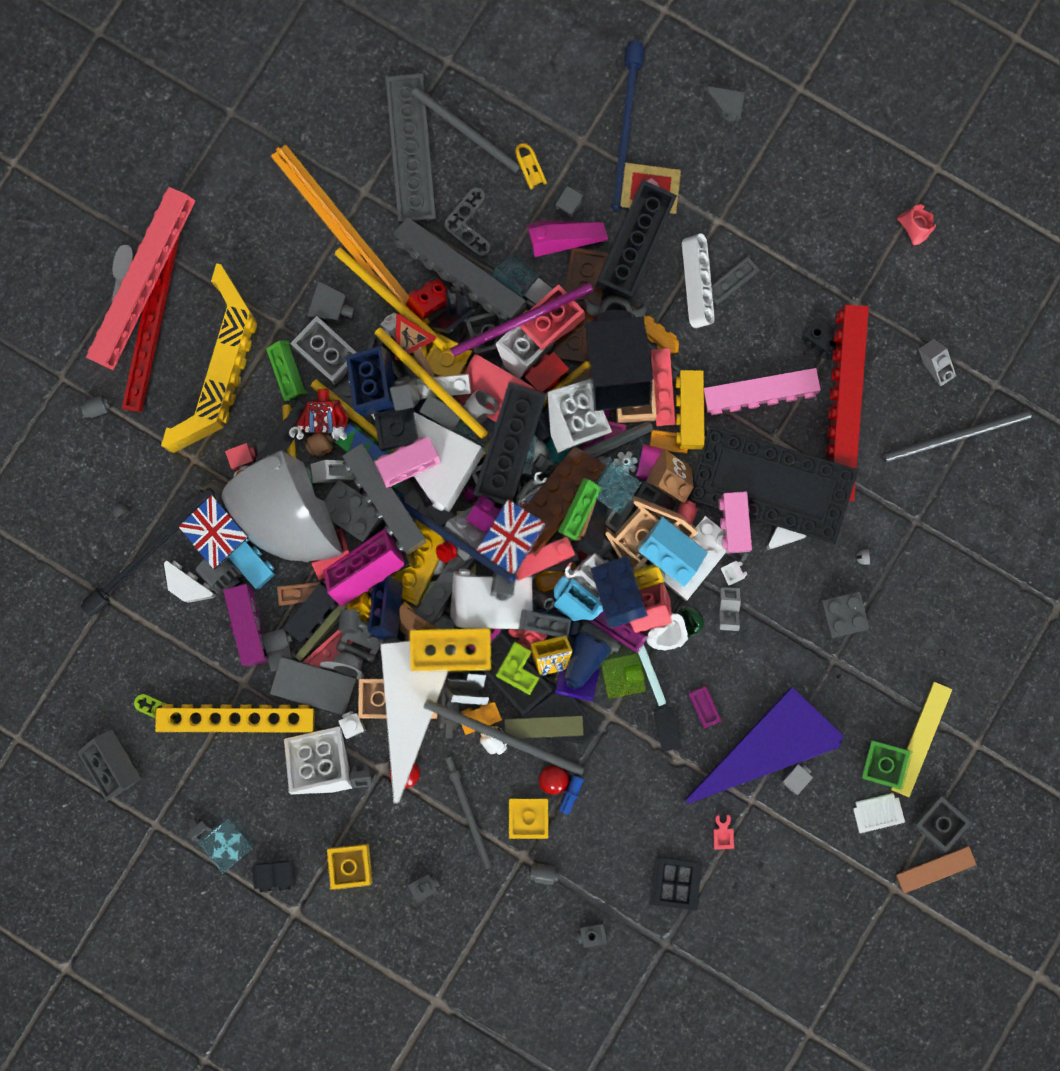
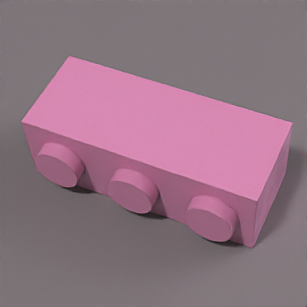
[375,437,440,488]
[719,492,752,554]

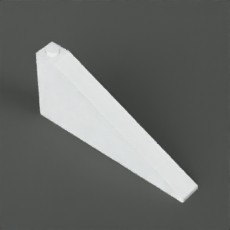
[349,382,484,512]
[381,641,456,803]

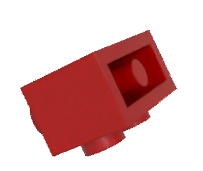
[406,278,447,320]

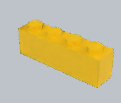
[675,370,704,449]

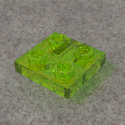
[601,654,646,699]

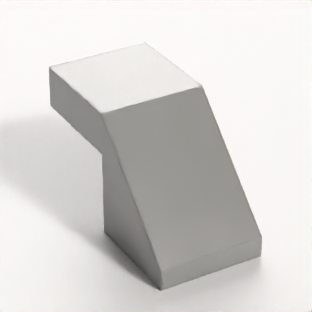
[719,587,741,631]

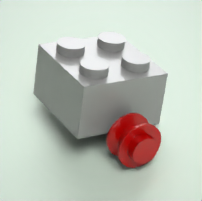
[436,506,487,563]

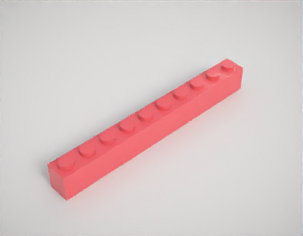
[86,187,195,370]

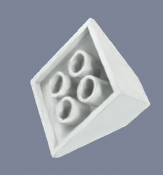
[548,379,612,453]
[284,726,352,794]

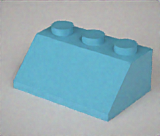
[637,516,708,587]

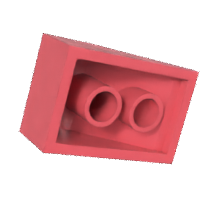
[519,284,585,350]

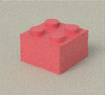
[630,582,672,633]

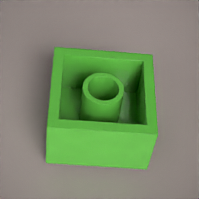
[862,740,913,790]

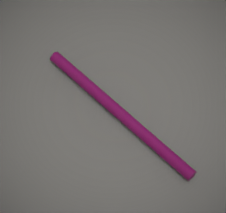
[450,282,593,357]

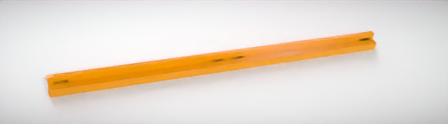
[271,145,467,374]

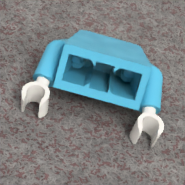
[554,562,603,621]

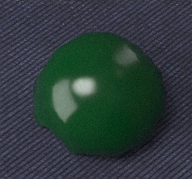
[678,606,704,638]

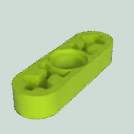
[134,694,182,723]

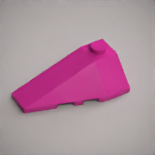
[526,220,608,257]

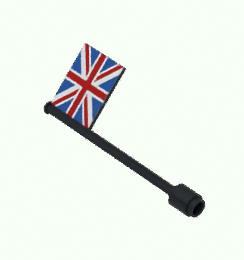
[81,488,249,616]

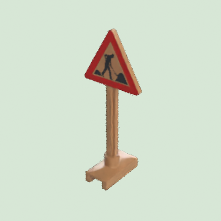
[395,314,445,404]

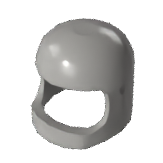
[463,390,500,424]

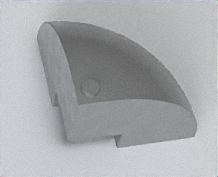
[221,451,343,562]

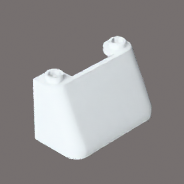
[450,569,533,629]

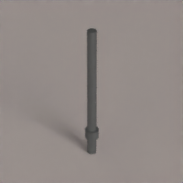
[445,756,492,869]

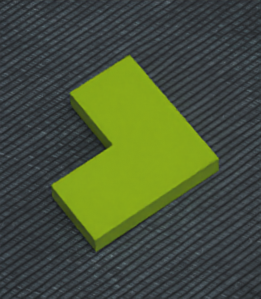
[496,642,539,695]

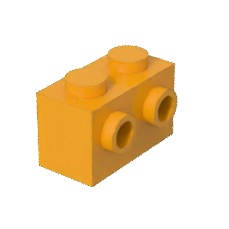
[461,700,502,735]

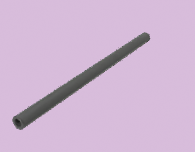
[424,699,584,776]

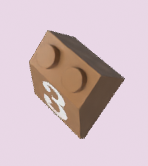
[646,449,694,504]

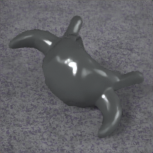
[583,296,647,317]

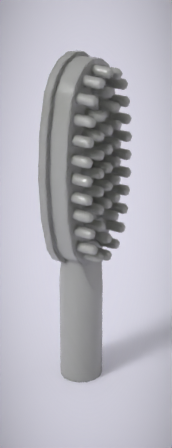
[111,245,133,302]

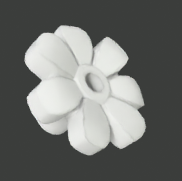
[613,451,638,476]

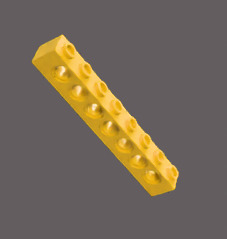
[155,704,315,732]

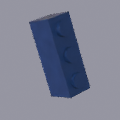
[368,575,403,640]

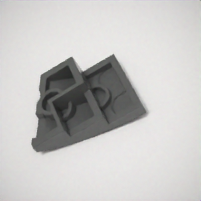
[443,670,489,705]

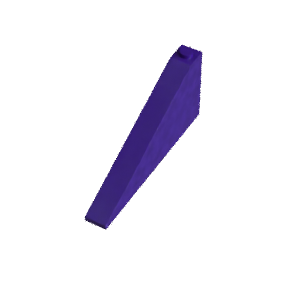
[684,687,844,804]

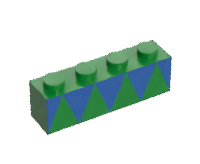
[334,424,405,490]

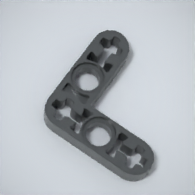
[444,188,491,258]

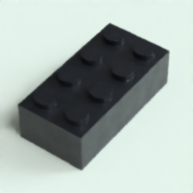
[483,632,552,716]

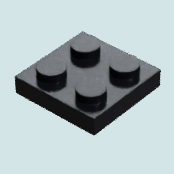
[374,407,418,452]

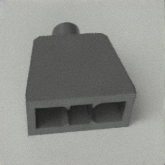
[307,282,355,324]

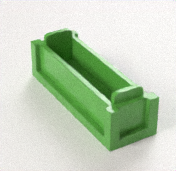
[266,341,307,401]

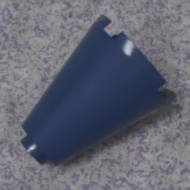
[564,633,611,689]

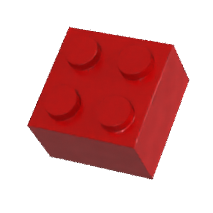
[525,352,569,393]

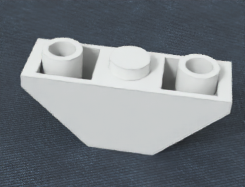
[164,560,216,603]

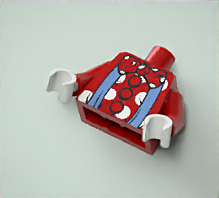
[289,389,349,441]

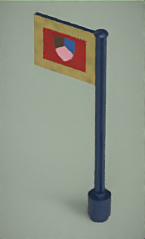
[611,41,681,215]

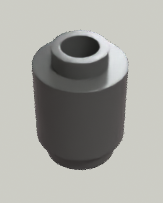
[80,395,111,418]
[530,863,559,885]

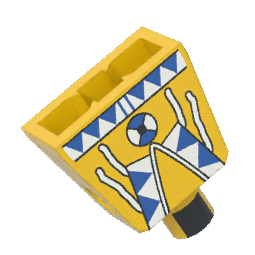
[531,636,572,677]

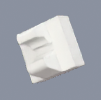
[721,561,747,586]

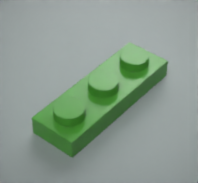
[559,478,601,541]

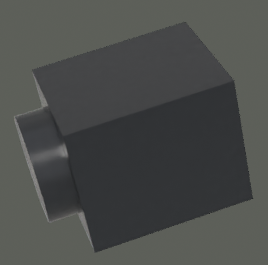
[585,310,653,411]

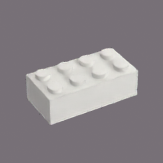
[661,516,726,602]

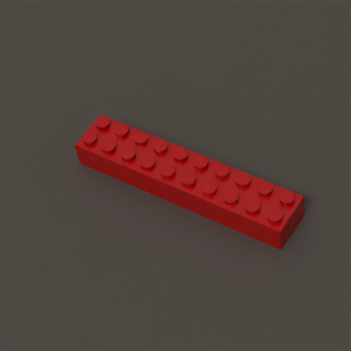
[825,305,869,501]

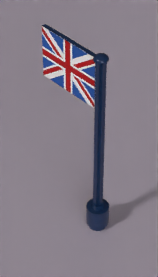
[392,487,546,584]

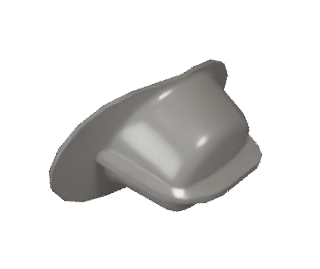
[320,651,364,680]

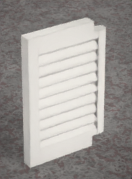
[853,793,905,833]

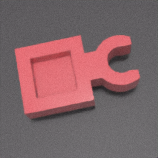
[713,815,734,849]

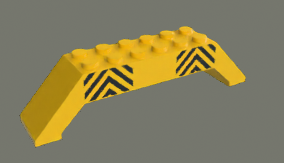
[161,263,257,453]

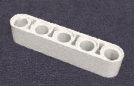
[682,234,714,328]

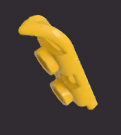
[516,143,547,190]

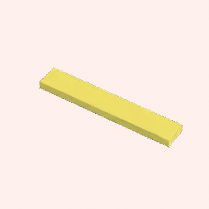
[890,682,952,797]

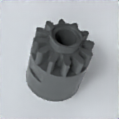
[195,558,243,595]

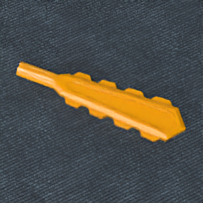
[613,295,679,354]

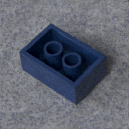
[346,346,395,417]
[590,555,648,628]

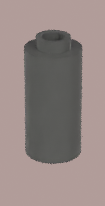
[580,620,622,655]

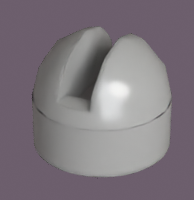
[856,549,870,565]

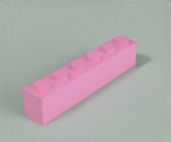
[704,368,821,416]

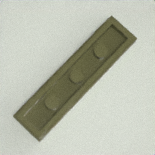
[295,604,347,662]
[505,716,583,738]

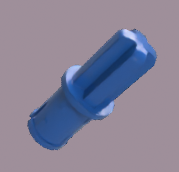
[559,775,584,814]

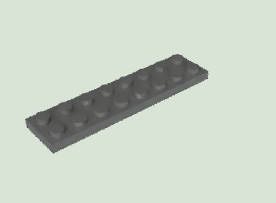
[386,73,436,224]

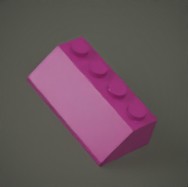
[323,529,405,607]

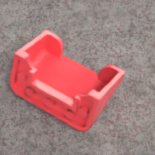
[454,354,534,423]

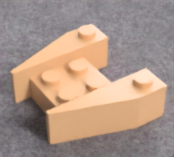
[604,495,698,570]

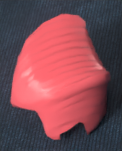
[897,204,936,245]

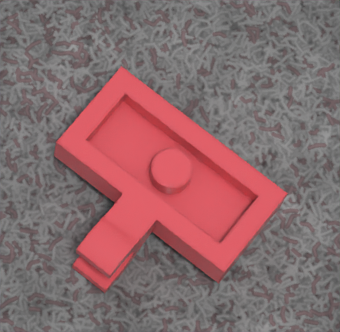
[508,629,547,657]

